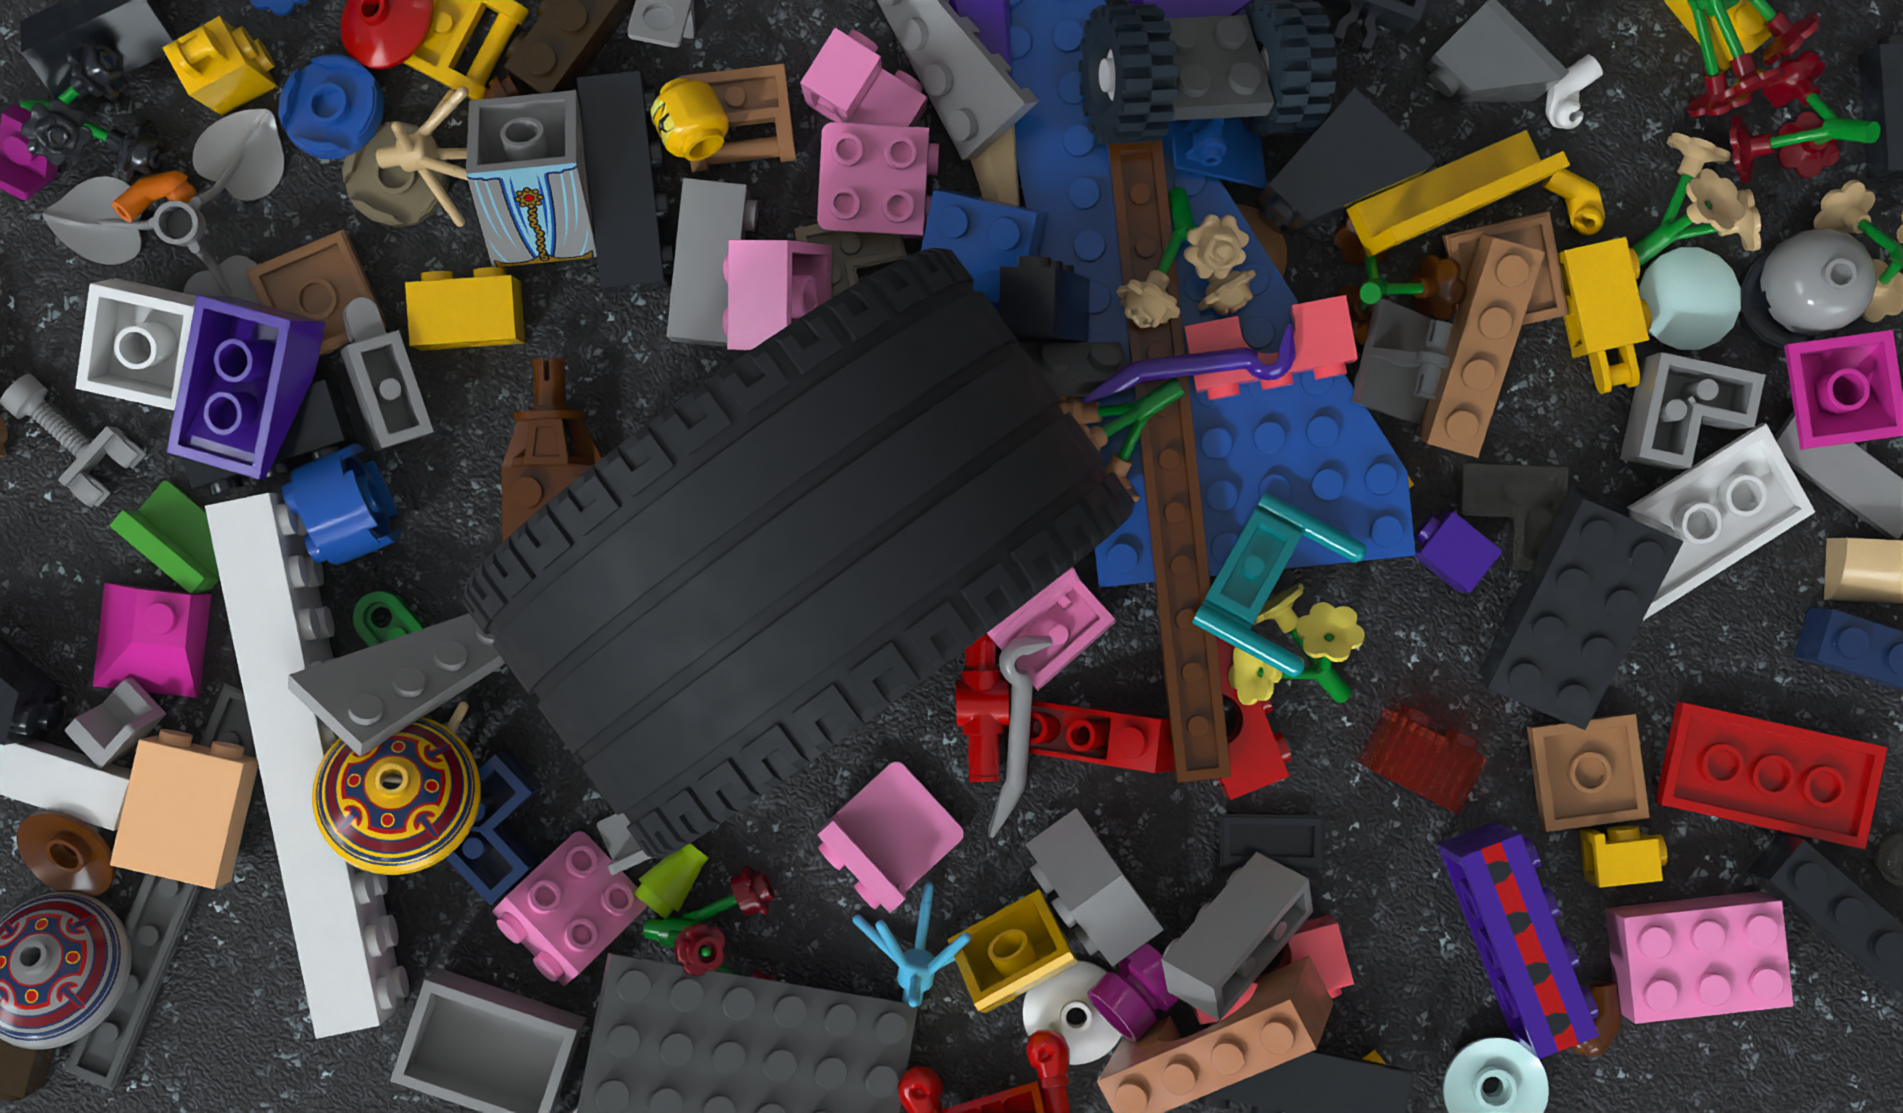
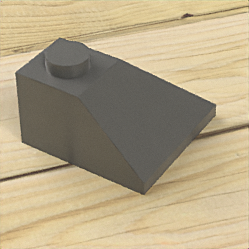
[1424,0,1569,102]

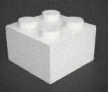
[76,278,196,410]

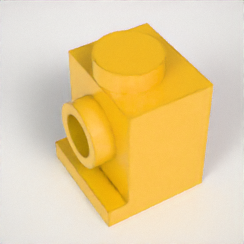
[1579,825,1667,888]

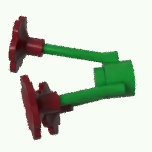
[1687,0,1820,117]

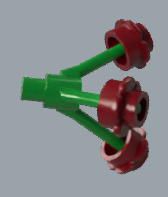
[643,866,775,980]

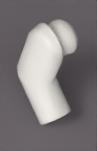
[1545,54,1603,129]

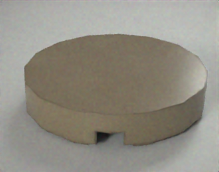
[342,121,451,228]

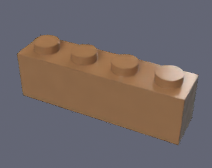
[1417,234,1545,458]

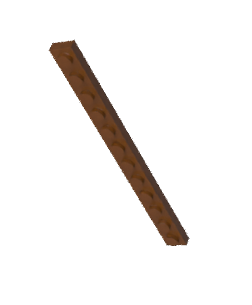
[1107,137,1231,783]

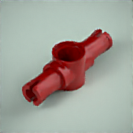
[955,633,1009,782]

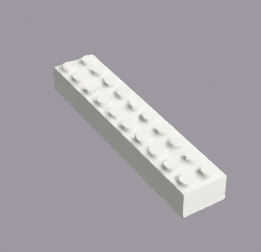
[205,493,409,1039]

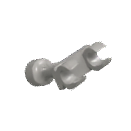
[0,374,146,508]

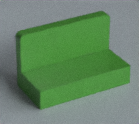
[109,481,220,594]

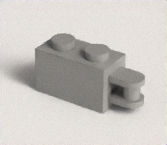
[340,297,434,451]

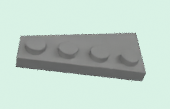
[877,0,1039,161]

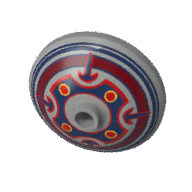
[0,892,132,1049]

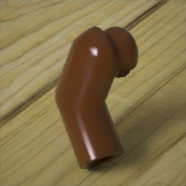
[1572,981,1621,1057]

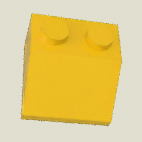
[947,889,1079,1013]

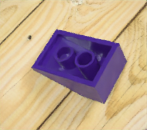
[167,295,325,479]

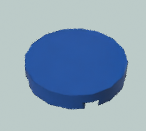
[278,54,384,159]

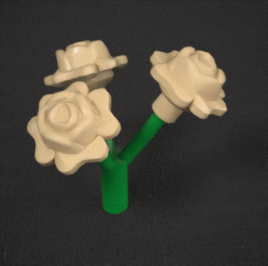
[1116,187,1256,328]

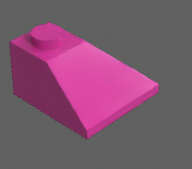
[93,583,212,698]

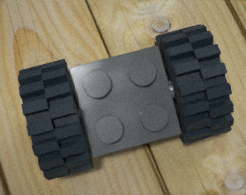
[1079,0,1337,145]

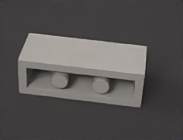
[666,178,758,347]
[1161,852,1313,1021]

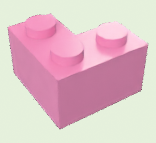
[800,28,927,127]

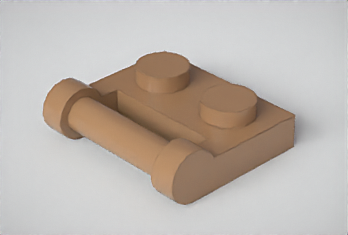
[680,64,796,172]

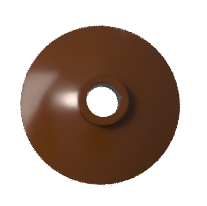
[16,810,116,897]

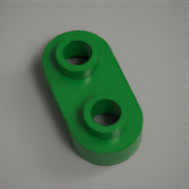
[353,591,427,647]

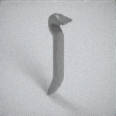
[988,635,1053,838]

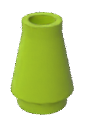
[634,843,709,919]

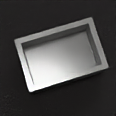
[390,968,587,1113]

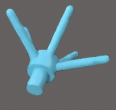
[852,882,971,1007]

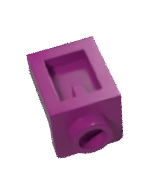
[0,104,58,200]

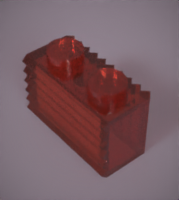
[1357,704,1487,814]

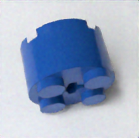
[282,443,401,566]

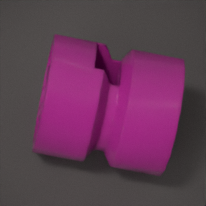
[1087,943,1180,1043]

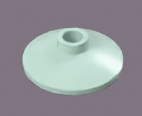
[1443,1037,1549,1113]

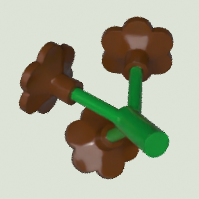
[1333,215,1467,347]

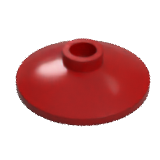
[340,0,434,69]

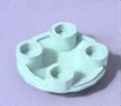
[1638,247,1741,350]

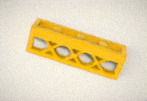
[1346,130,1570,258]

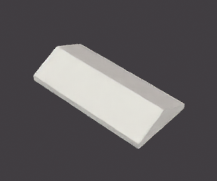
[1627,423,1815,620]

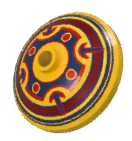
[312,717,481,875]

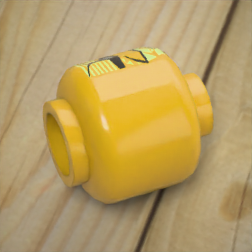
[651,78,729,161]

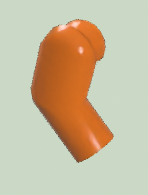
[111,170,196,223]

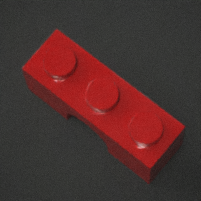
[1216,636,1292,800]

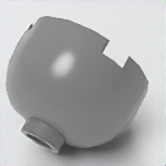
[1760,228,1877,336]

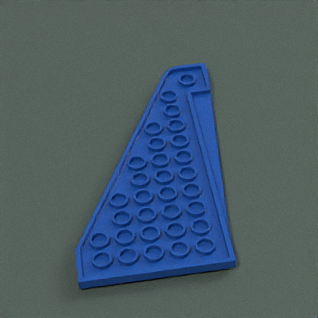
[1009,0,1416,587]

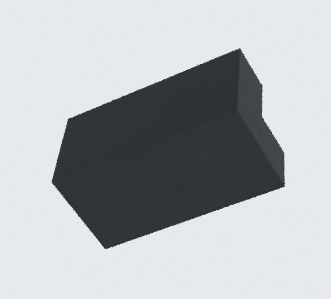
[20,0,177,99]

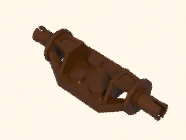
[501,358,604,543]

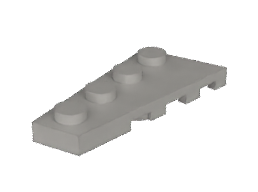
[288,613,505,757]

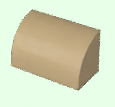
[1824,538,1903,604]

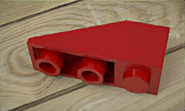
[1029,700,1175,773]

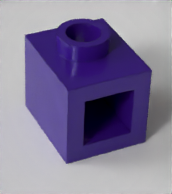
[1413,511,1503,593]

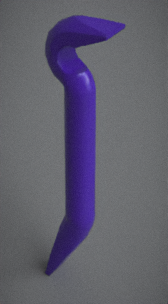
[1082,324,1296,404]

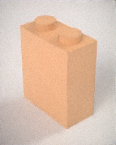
[110,729,258,889]

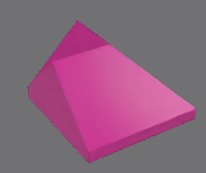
[1784,330,1903,450]

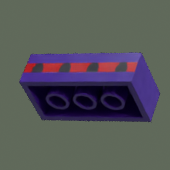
[1437,821,1599,1059]

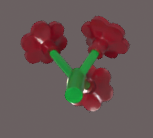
[1729,49,1880,183]

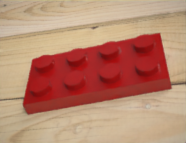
[1654,701,1888,849]

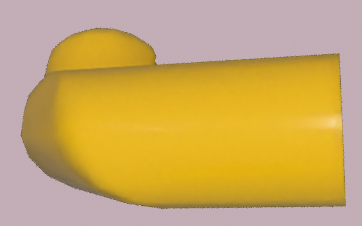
[1542,168,1605,236]

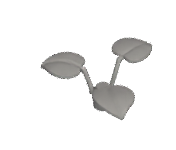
[43,109,285,304]

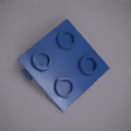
[1170,117,1266,188]

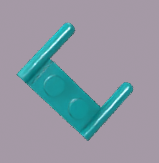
[1192,491,1367,677]

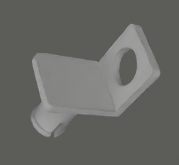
[627,0,696,48]

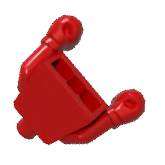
[897,1029,1071,1113]

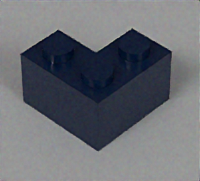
[446,749,543,905]

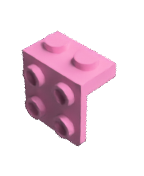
[817,122,939,240]
[987,567,1116,691]
[817,761,963,913]
[492,831,647,986]

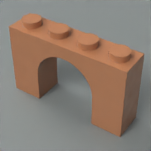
[1097,956,1334,1113]

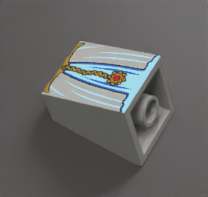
[466,90,597,267]

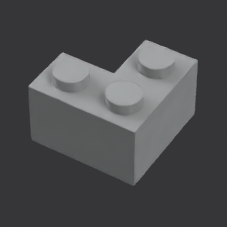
[1620,352,1766,470]
[1025,808,1164,967]

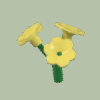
[1228,583,1365,705]

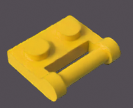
[403,0,530,100]

